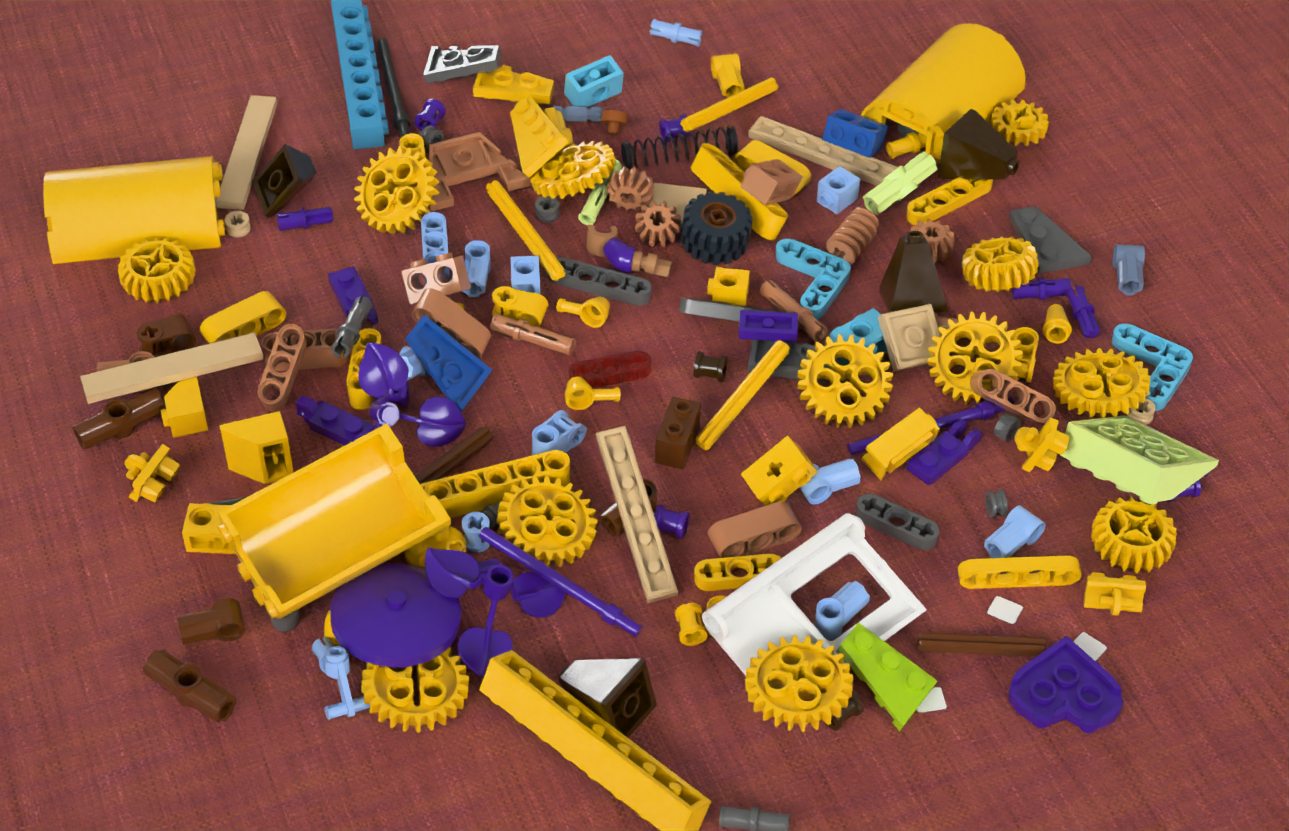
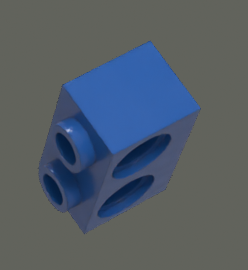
[822,108,888,158]

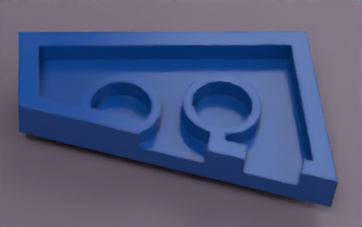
[405,315,492,412]

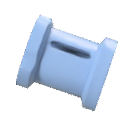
[462,512,490,553]

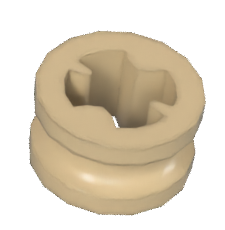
[225,211,251,238]
[1127,398,1156,425]

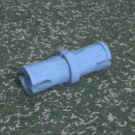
[650,19,703,47]

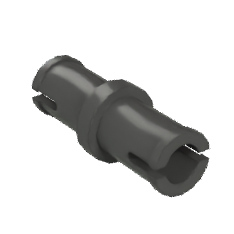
[719,805,790,831]

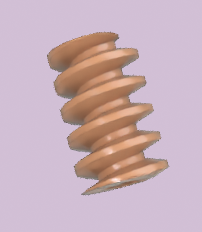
[826,207,879,266]

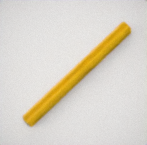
[486,180,566,281]

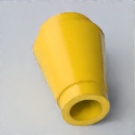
[1043,304,1072,344]

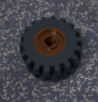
[680,192,753,265]

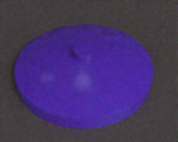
[330,564,461,667]

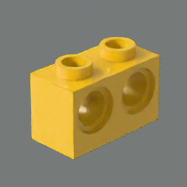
[182,503,236,554]

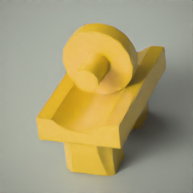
[1014,417,1070,473]
[125,444,180,503]
[1083,572,1146,616]

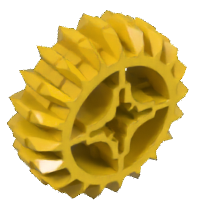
[962,236,1039,292]
[118,237,196,304]
[1091,496,1177,574]

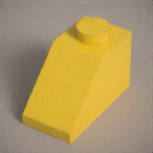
[161,376,208,438]

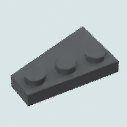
[423,45,502,83]
[1009,206,1092,274]
[748,340,838,383]

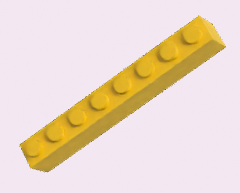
[479,650,711,831]

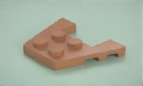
[429,132,531,212]

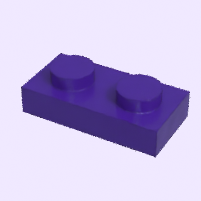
[739,310,798,342]

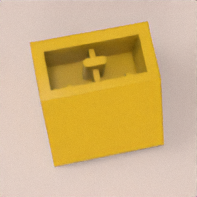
[219,411,294,484]

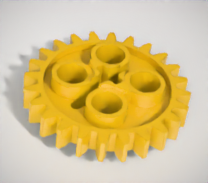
[530,141,617,199]
[354,146,440,235]
[927,311,1023,405]
[797,334,893,428]
[1053,348,1150,418]
[496,476,598,567]
[745,635,853,732]
[361,647,469,733]

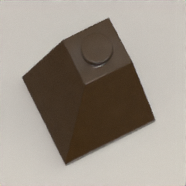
[252,144,317,218]

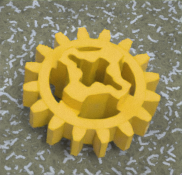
[990,100,1049,146]

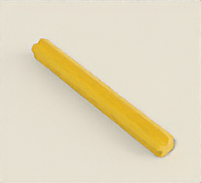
[681,78,778,132]
[696,340,789,451]

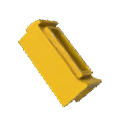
[861,407,940,481]

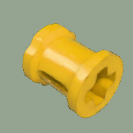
[675,603,708,646]

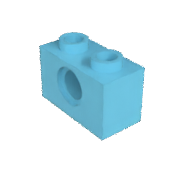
[564,55,624,107]
[830,308,887,366]

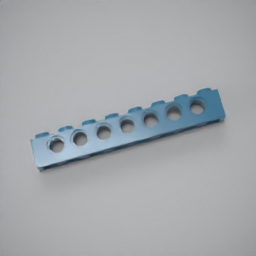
[331,0,389,150]

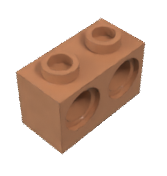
[741,159,803,205]
[401,252,471,304]

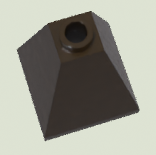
[938,109,1020,180]
[879,231,947,313]
[559,658,657,738]

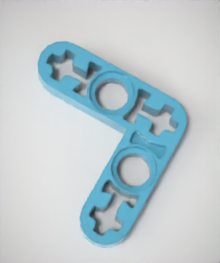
[775,239,851,319]
[1112,324,1193,411]

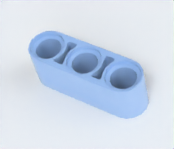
[421,212,450,283]

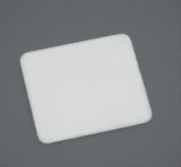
[987,596,1023,624]
[1074,632,1107,661]
[917,687,947,713]

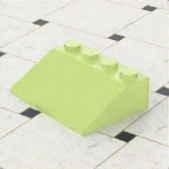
[1060,416,1219,504]

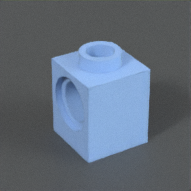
[817,166,860,214]
[510,256,540,294]

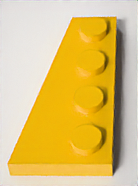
[510,95,568,178]

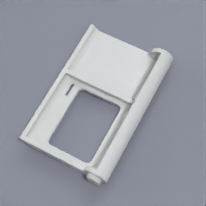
[702,513,927,689]

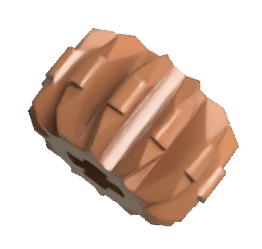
[608,166,655,212]
[635,200,681,248]
[910,219,955,263]

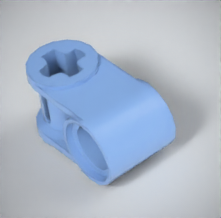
[532,410,587,455]

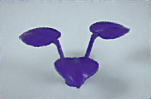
[351,342,466,447]
[425,547,570,677]

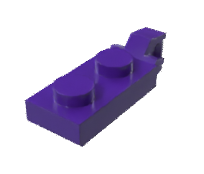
[295,396,375,446]

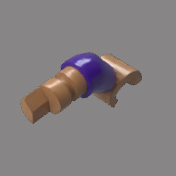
[586,224,672,277]

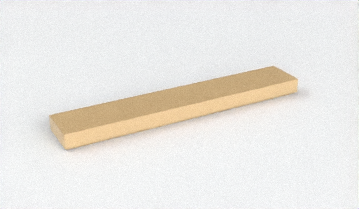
[216,95,277,210]
[748,116,898,186]
[80,333,263,404]
[596,425,678,604]

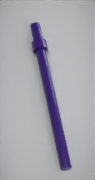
[847,397,1014,455]
[479,527,642,637]

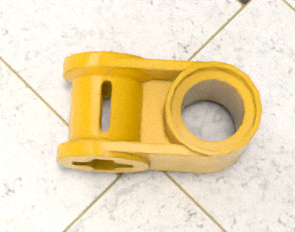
[492,286,548,327]
[1013,327,1039,383]

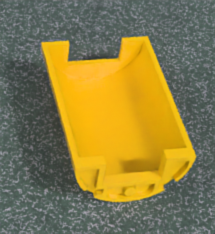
[860,23,1025,164]
[43,156,225,264]
[217,424,451,619]

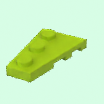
[838,622,937,732]

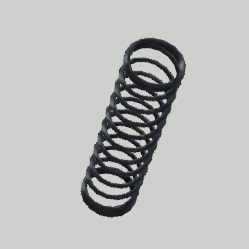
[621,125,738,170]

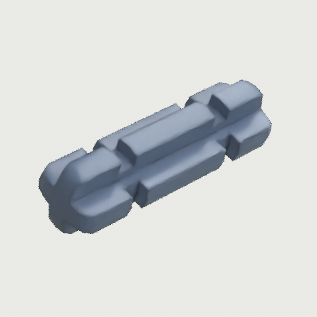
[553,106,602,122]

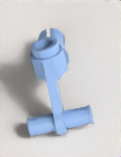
[312,637,370,720]

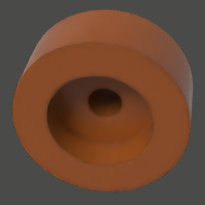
[601,110,628,135]

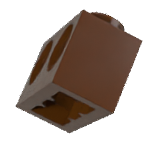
[655,396,701,470]

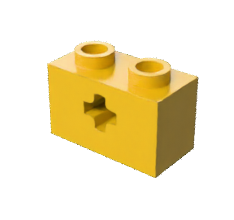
[741,435,818,505]

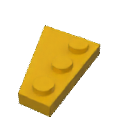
[473,65,554,104]

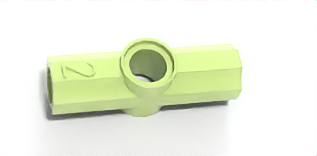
[862,151,938,216]

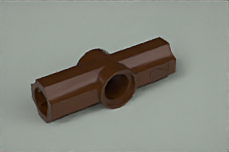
[72,388,166,449]
[143,649,237,723]

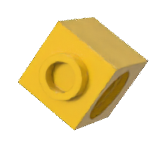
[707,267,750,306]

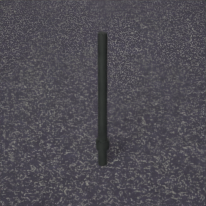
[377,38,410,138]

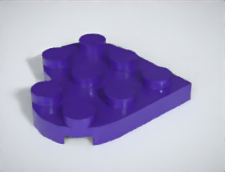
[1008,635,1123,733]

